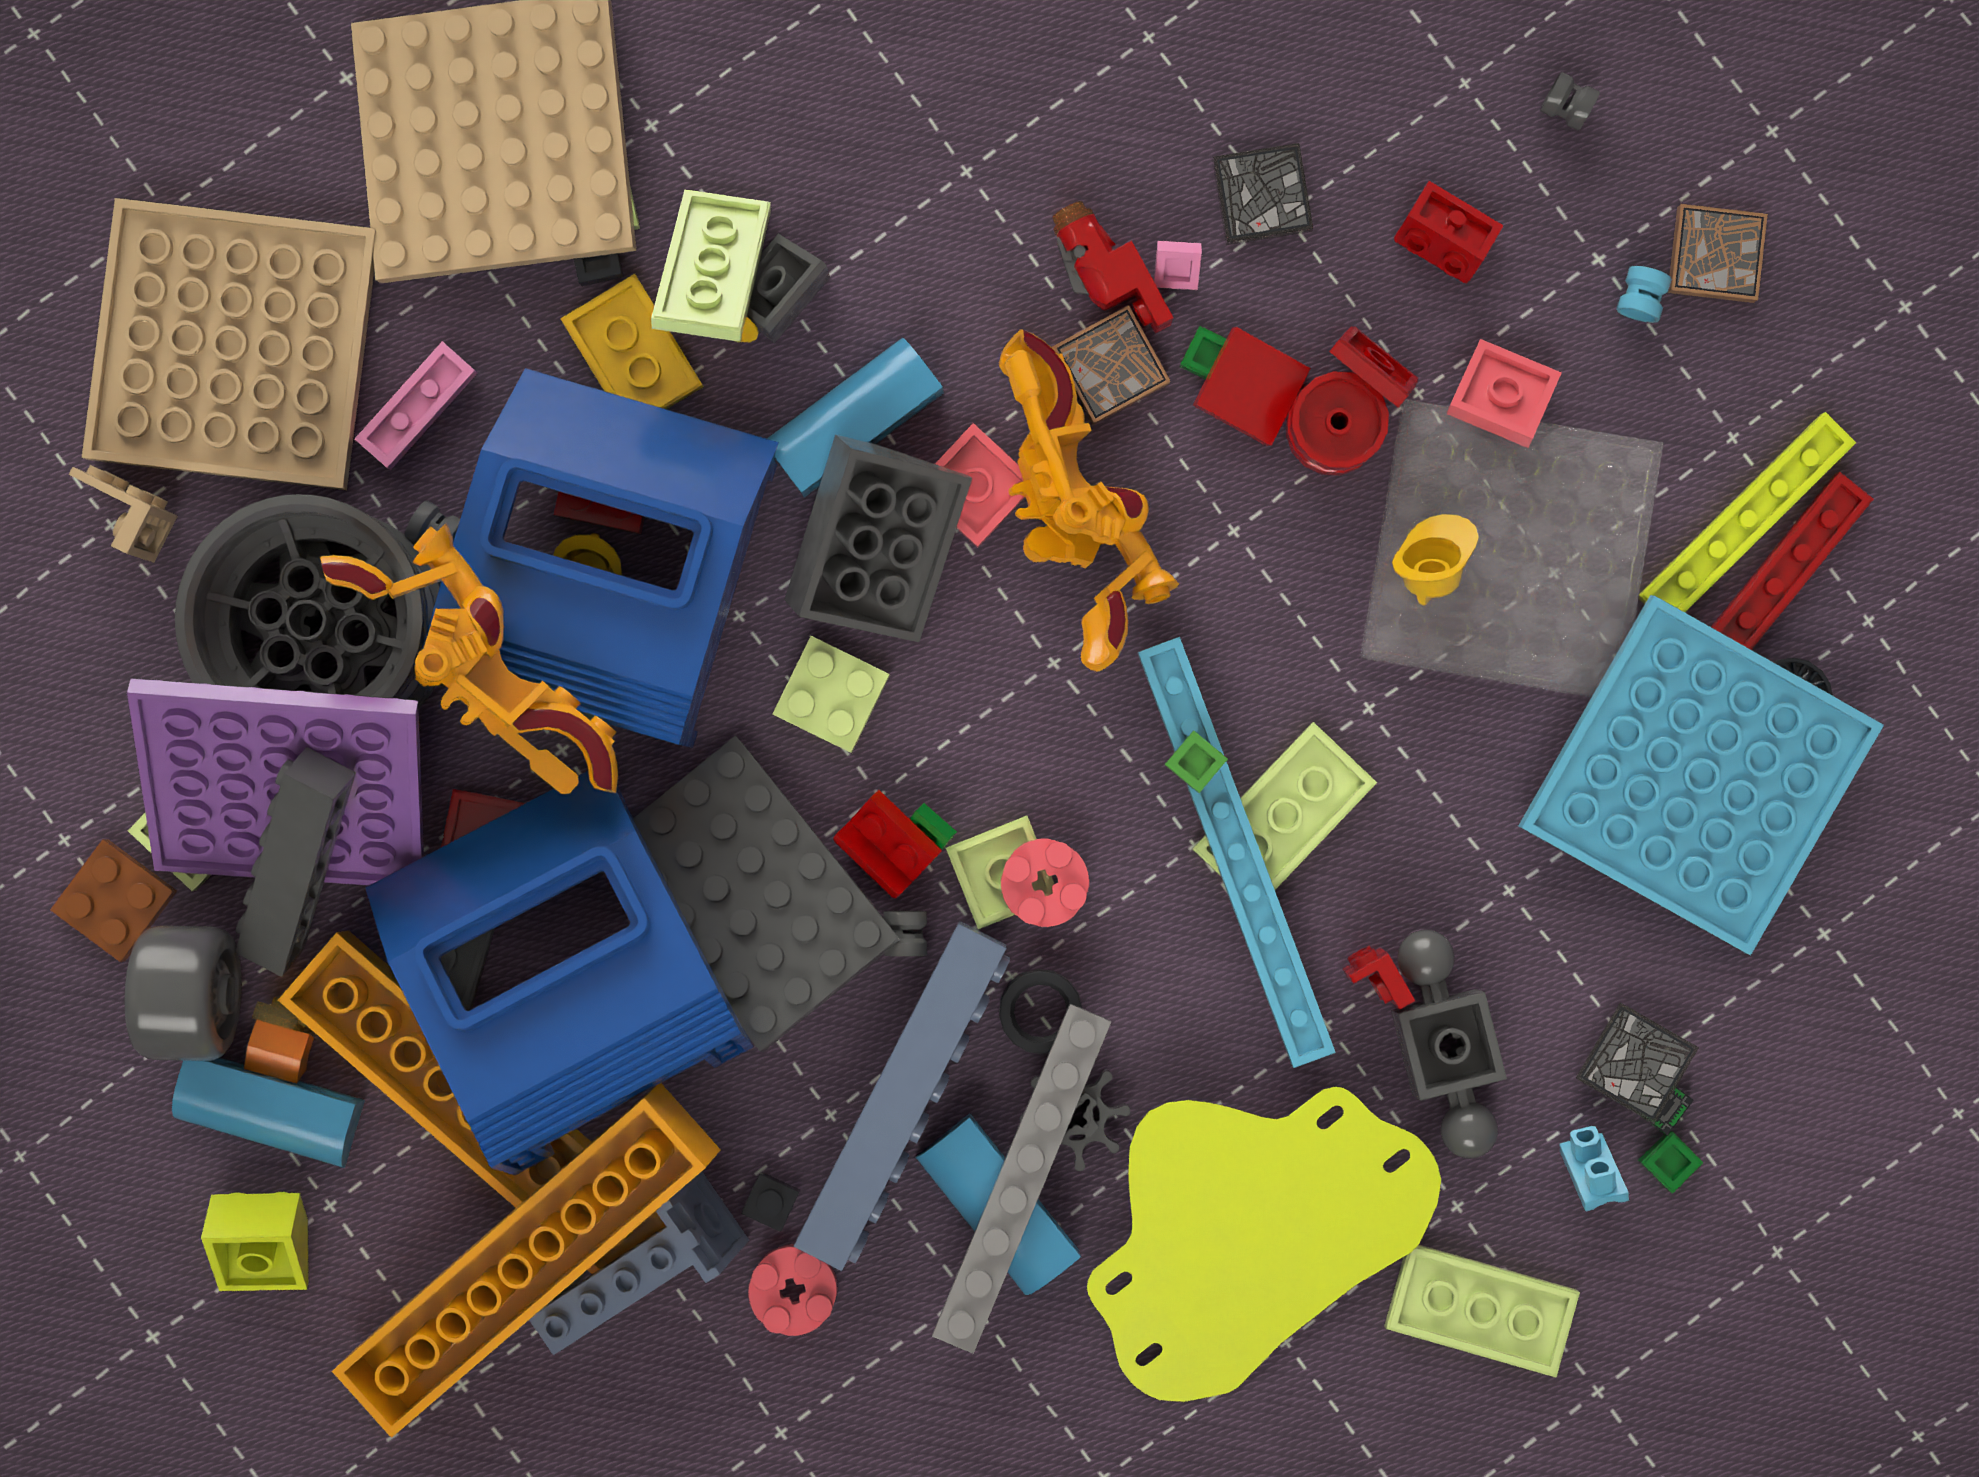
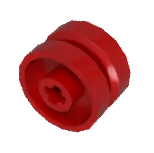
[1286,371,1389,476]

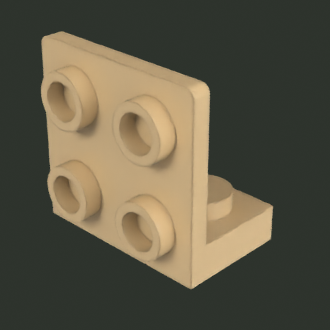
[69,465,178,562]

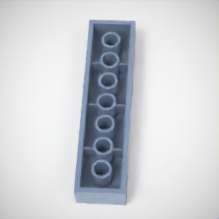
[793,921,1010,1271]

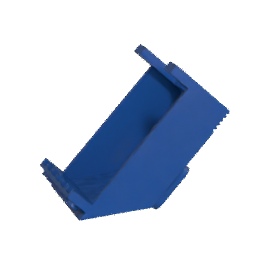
[422,368,779,748]
[365,771,754,1175]

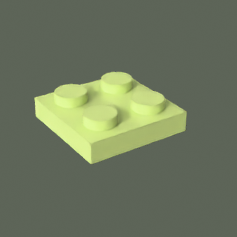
[773,636,890,753]

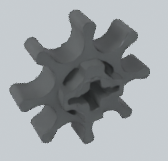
[1020,1069,1130,1171]

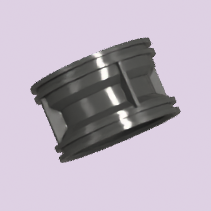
[175,494,442,709]

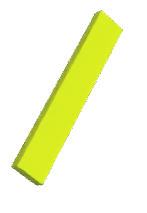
[1637,412,1856,612]

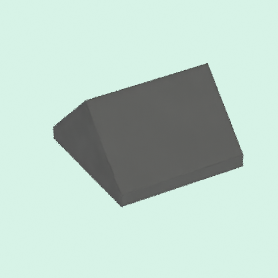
[746,234,830,344]

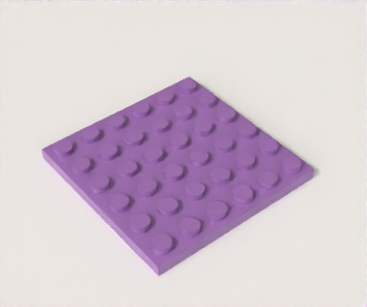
[127,679,424,886]

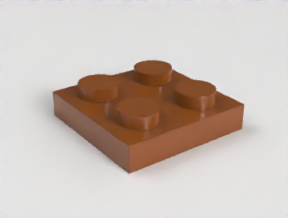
[50,839,177,962]

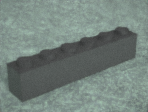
[235,747,356,977]

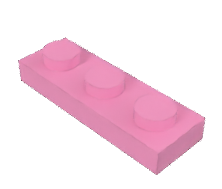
[355,341,478,470]

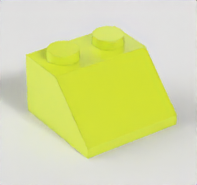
[201,1192,308,1291]

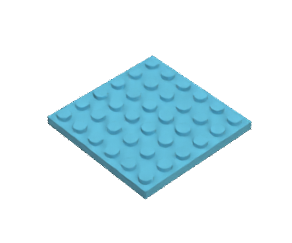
[1518,595,1884,956]

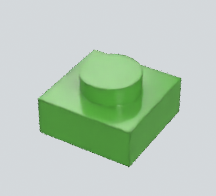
[1164,730,1228,793]

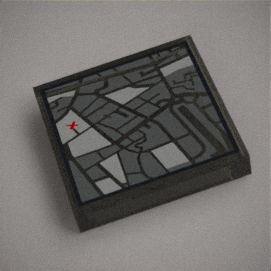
[1212,143,1313,245]
[1576,1002,1699,1124]

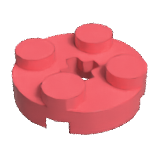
[1001,838,1089,927]
[748,1244,838,1336]

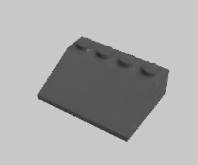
[784,434,972,642]

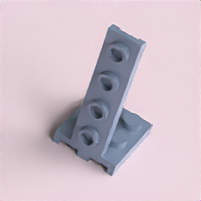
[529,1172,749,1355]

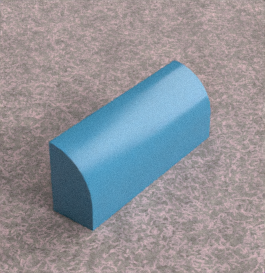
[767,338,944,497]
[172,1058,365,1168]
[915,1113,1081,1295]

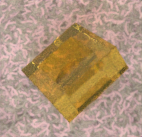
[252,997,306,1033]

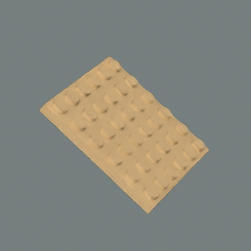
[351,0,636,283]
[82,198,376,490]

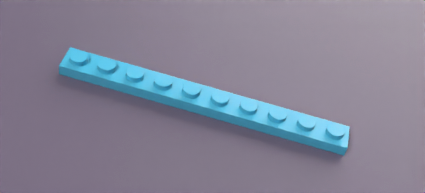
[1138,637,1336,1068]

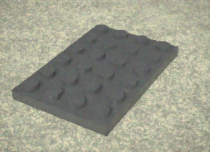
[633,735,901,1052]

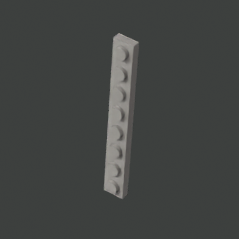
[932,1004,1111,1354]

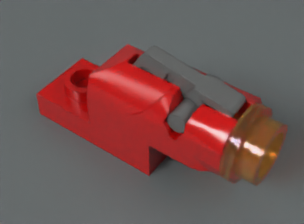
[1052,201,1173,334]

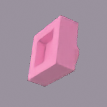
[1154,241,1202,290]

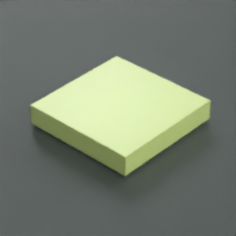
[946,816,1054,929]

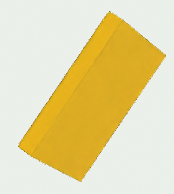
[561,274,704,409]

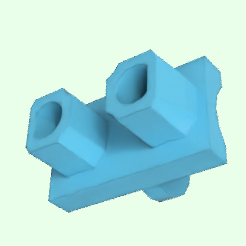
[1559,1126,1629,1211]

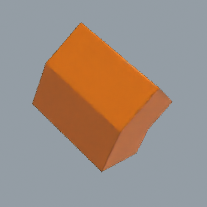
[244,1019,314,1084]

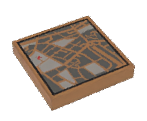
[1668,204,1768,303]
[1052,305,1171,425]

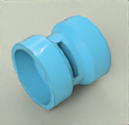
[1616,266,1672,323]

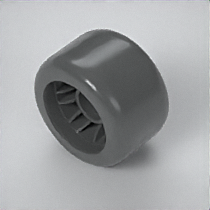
[124,925,242,1061]

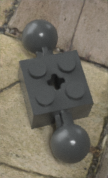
[1391,930,1507,1159]

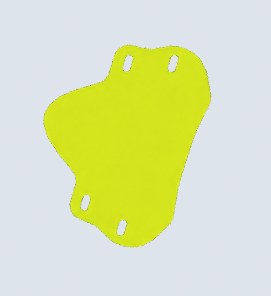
[1087,1087,1441,1402]

